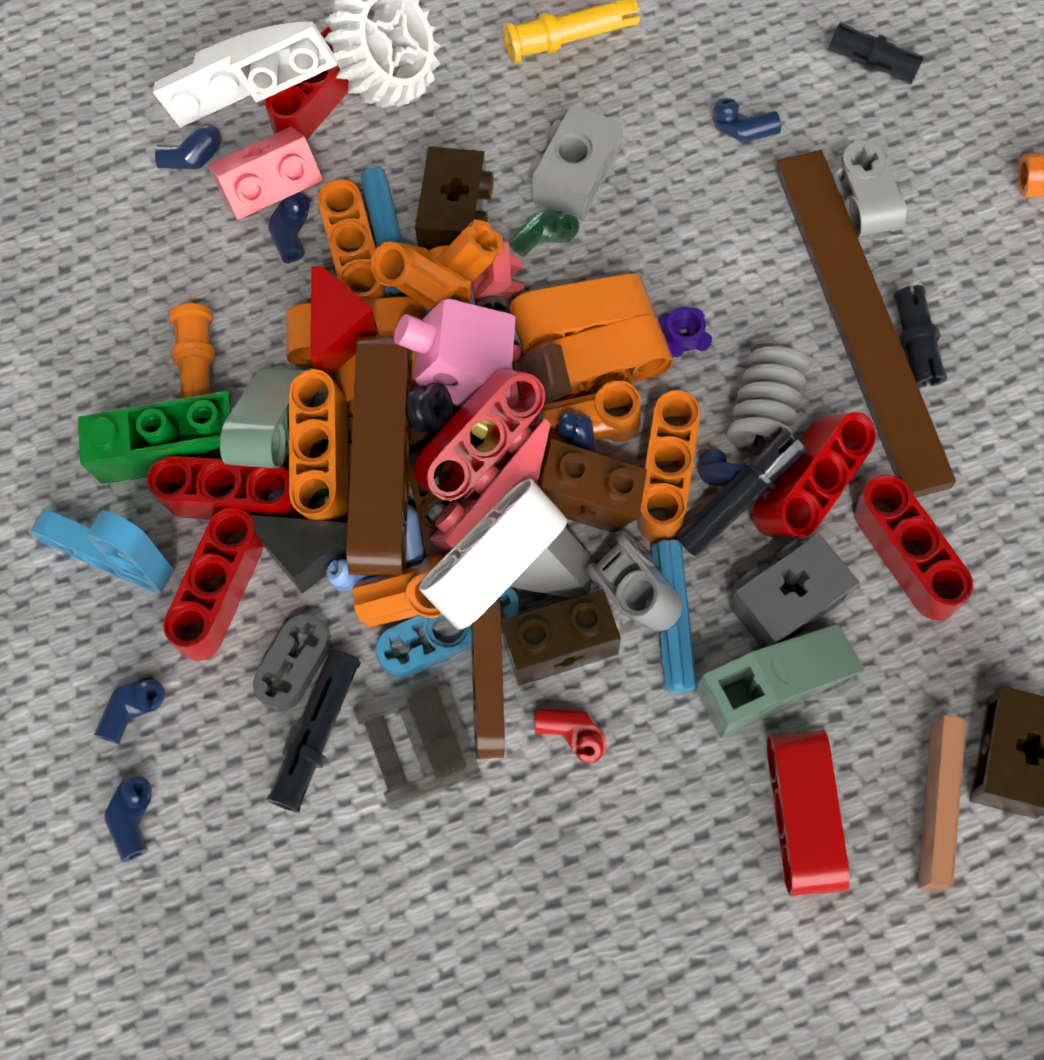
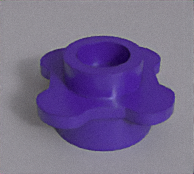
[658,307,712,357]

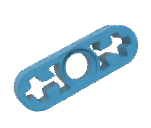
[375,587,520,678]

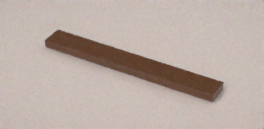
[775,150,956,497]

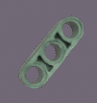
[220,368,315,468]

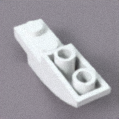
[153,21,337,128]

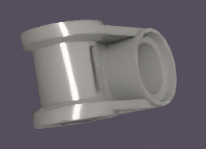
[833,140,907,238]
[585,531,683,631]

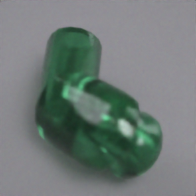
[508,210,580,257]

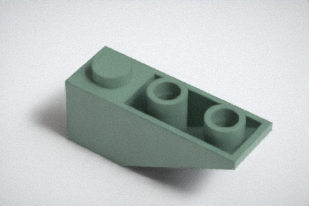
[696,624,865,738]

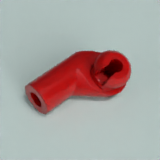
[535,707,607,764]

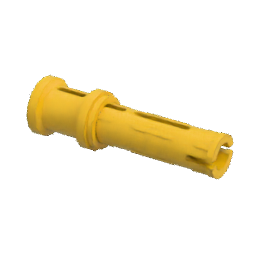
[502,0,640,64]

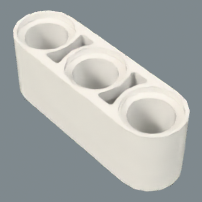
[419,478,567,630]

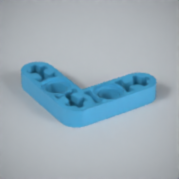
[30,509,174,594]

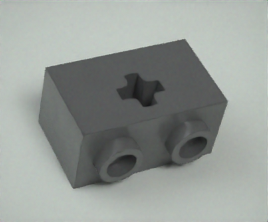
[729,533,860,648]

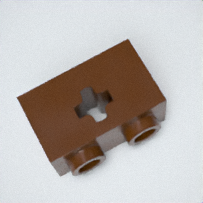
[537,439,647,533]

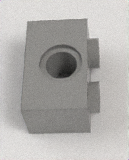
[528,104,623,222]

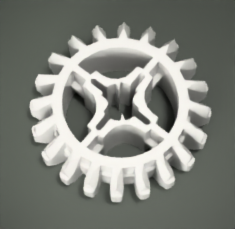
[324,0,441,108]

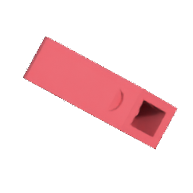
[430,419,550,554]

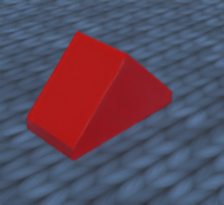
[310,266,378,377]

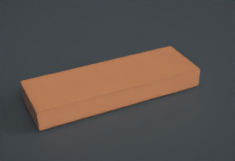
[917,715,966,893]

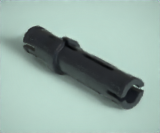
[266,649,361,813]

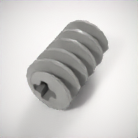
[727,342,811,454]

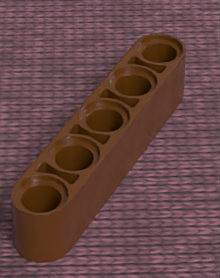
[346,336,412,575]

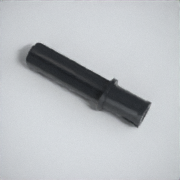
[676,428,808,556]

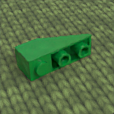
[78,391,232,484]

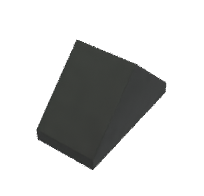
[250,515,348,594]

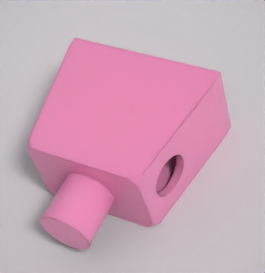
[394,299,516,408]

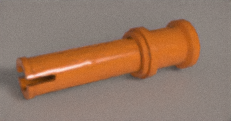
[168,303,216,453]

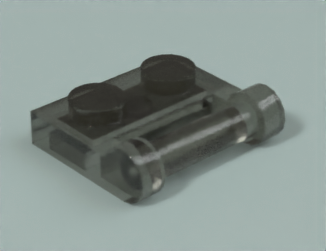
[353,673,481,810]

